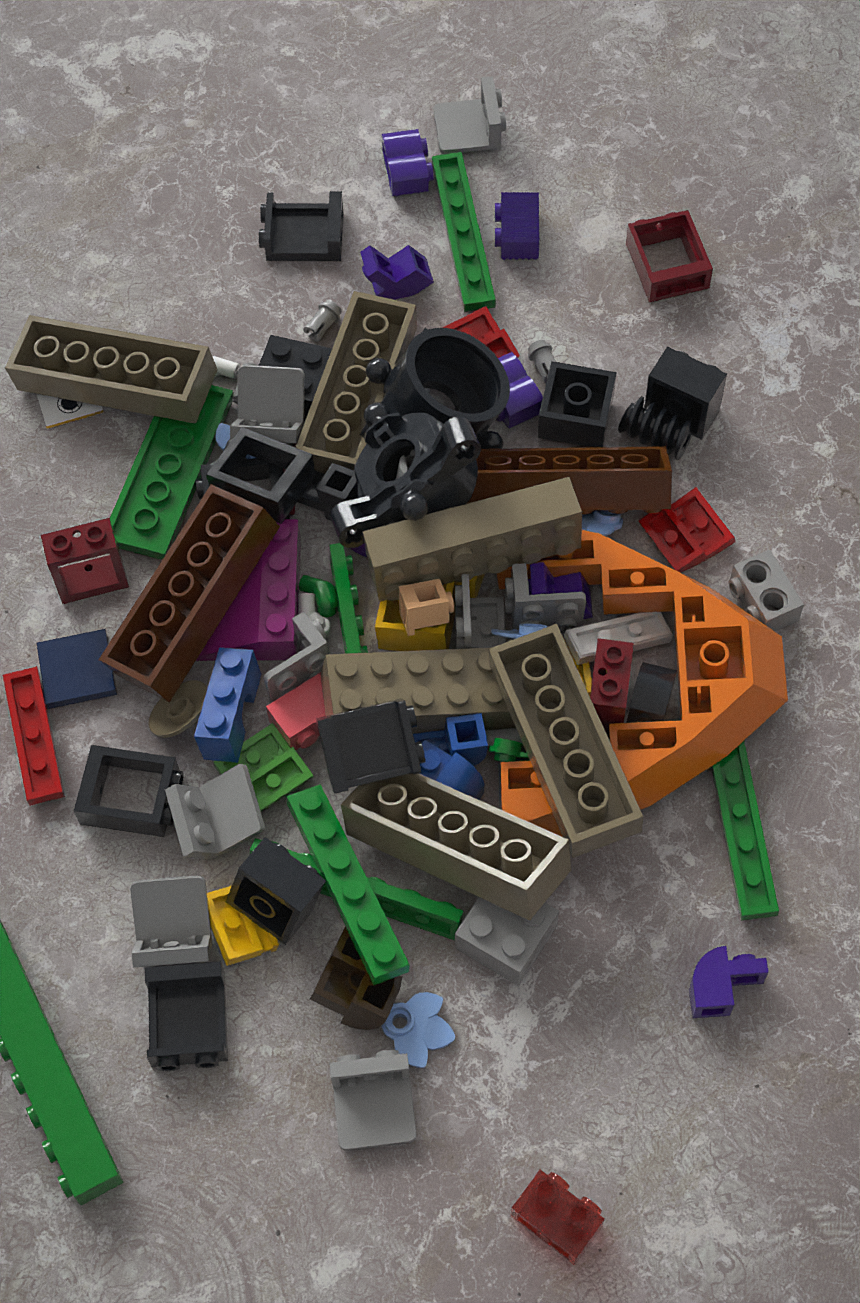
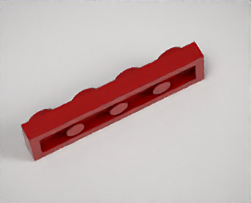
[3,666,65,806]

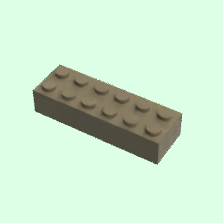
[295,291,417,474]
[5,315,218,424]
[363,477,582,602]
[489,624,643,858]
[320,648,516,734]
[341,773,571,921]

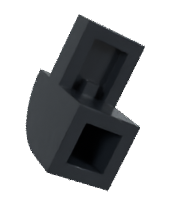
[298,463,358,521]
[626,662,677,723]

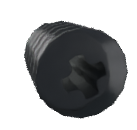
[618,396,692,460]

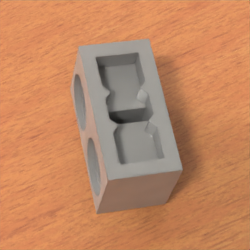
[728,550,804,631]

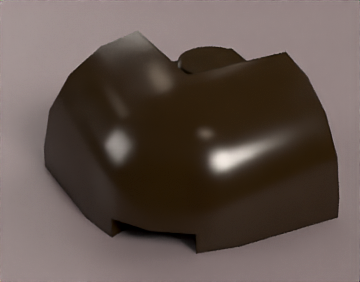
[310,926,403,1030]

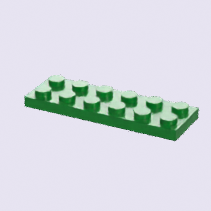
[110,385,234,560]

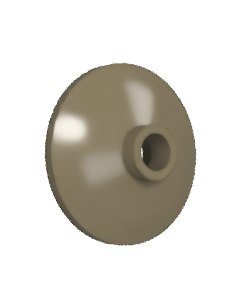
[149,680,208,738]

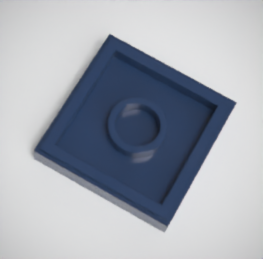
[36,629,117,709]

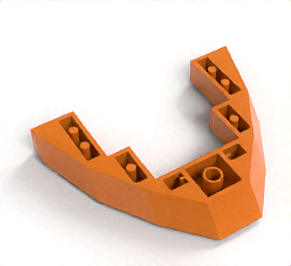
[497,530,788,837]

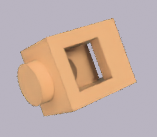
[398,579,454,636]

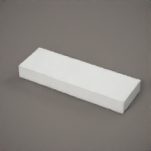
[563,612,673,665]

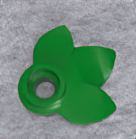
[488,738,530,762]

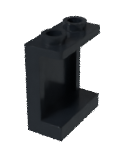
[259,191,344,261]
[316,698,426,794]
[145,961,228,1071]

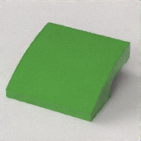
[213,723,314,812]

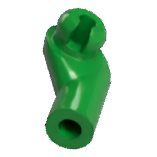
[299,575,339,617]

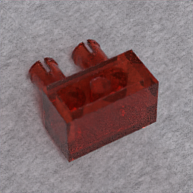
[511,1170,605,1265]

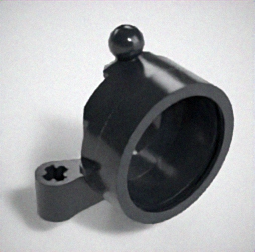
[359,328,510,449]
[330,402,481,548]

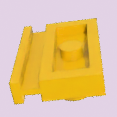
[207,886,279,966]

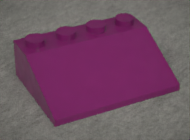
[196,519,301,661]

